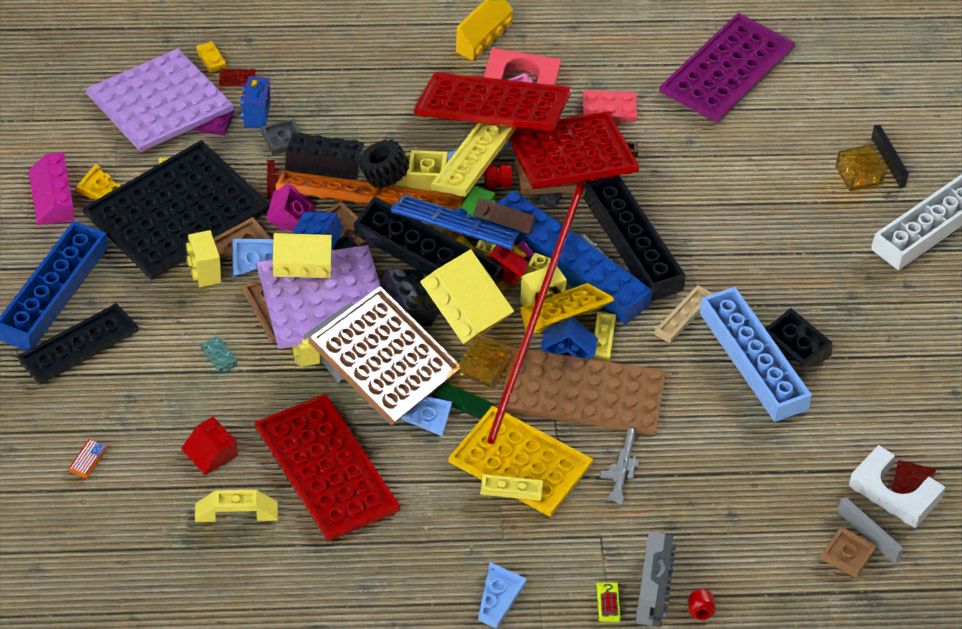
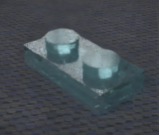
[201,336,237,374]

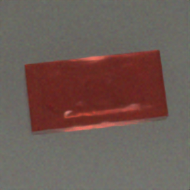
[219,69,256,86]
[267,160,279,199]

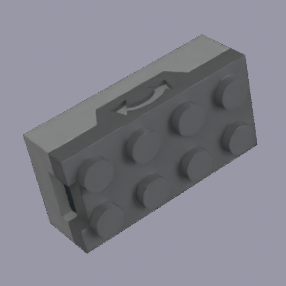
[636,532,676,627]

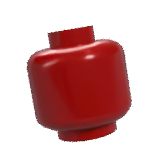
[688,589,716,620]

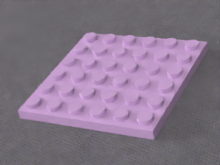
[86,49,234,152]
[256,245,380,349]

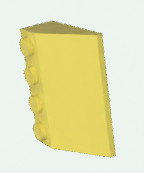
[420,249,515,346]

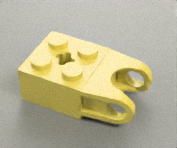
[393,150,448,192]

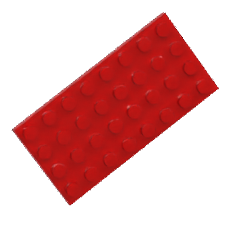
[414,72,571,131]
[254,394,401,542]

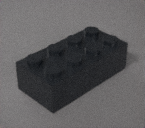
[285,133,364,180]

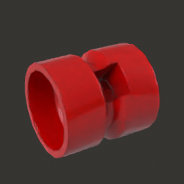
[484,165,512,190]

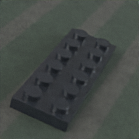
[18,303,138,385]

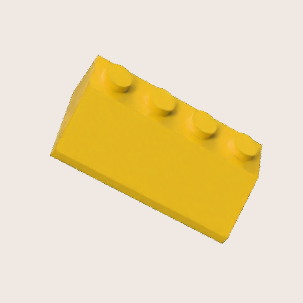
[456,0,513,61]

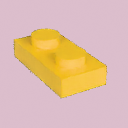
[196,41,226,73]

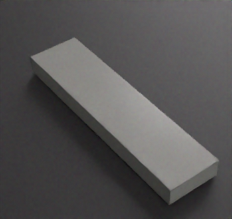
[837,497,904,564]

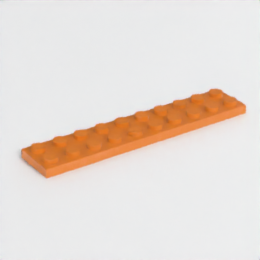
[276,170,464,210]

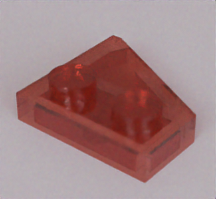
[891,460,936,494]

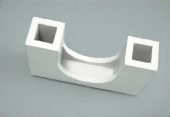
[849,445,945,528]

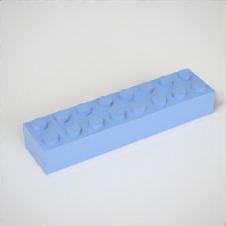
[699,287,812,422]

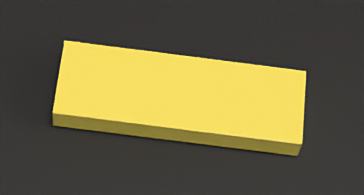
[590,312,616,362]
[480,474,543,501]

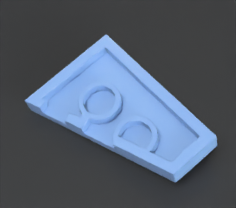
[232,239,274,277]
[478,562,527,629]

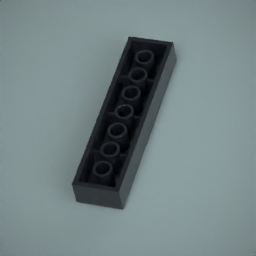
[584,175,686,301]
[354,196,504,285]

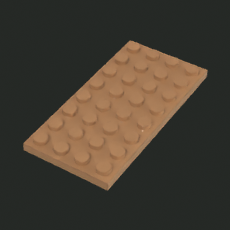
[502,347,666,435]

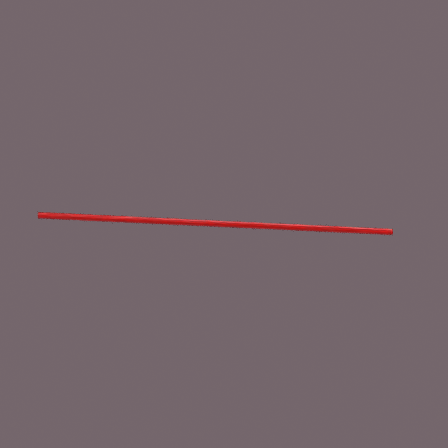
[487,180,587,444]

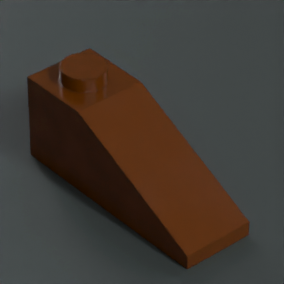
[473,198,536,234]

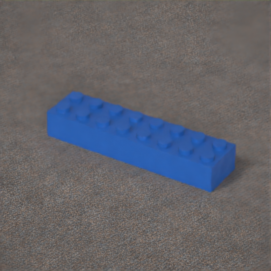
[0,221,108,350]

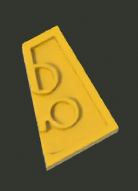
[76,164,121,201]

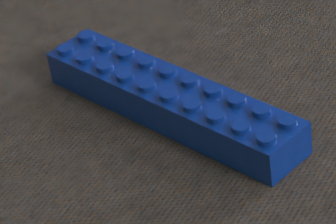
[489,191,652,325]

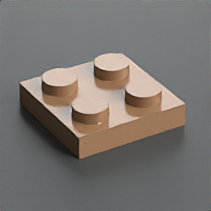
[820,527,877,578]

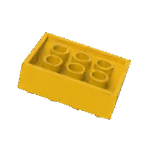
[520,283,614,333]

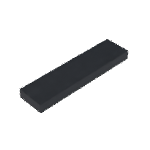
[871,124,909,188]

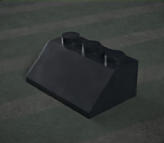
[765,308,832,367]

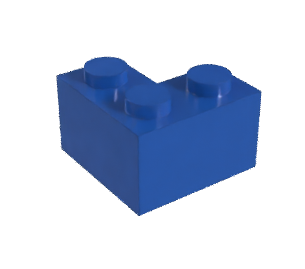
[541,317,598,359]

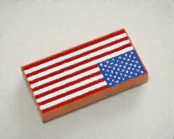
[69,439,107,479]

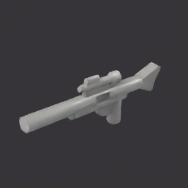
[600,428,639,505]

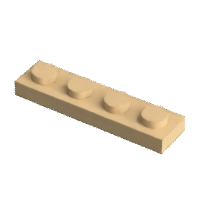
[654,285,713,344]

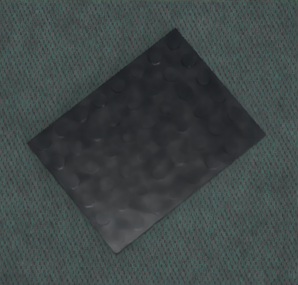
[83,140,270,280]

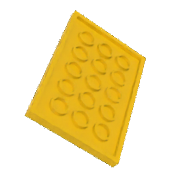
[449,406,593,517]

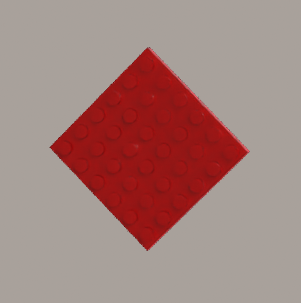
[509,111,639,189]

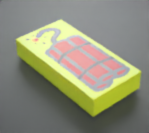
[596,583,620,622]

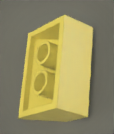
[273,233,332,278]

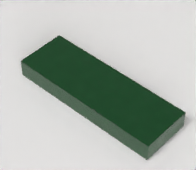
[433,383,495,419]

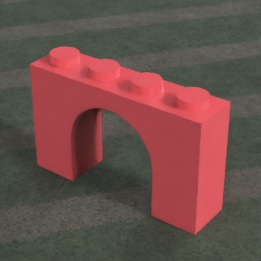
[484,48,561,85]

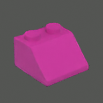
[266,183,315,231]

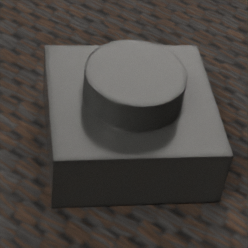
[537,193,562,209]

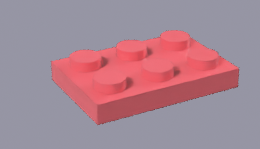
[582,90,637,122]

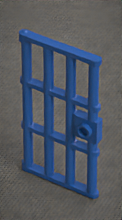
[391,194,521,250]

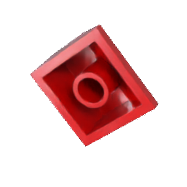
[487,245,529,286]
[181,416,238,475]

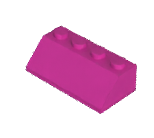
[28,152,75,225]

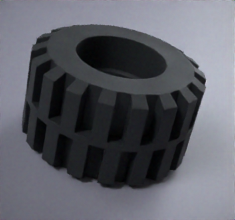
[359,139,410,188]

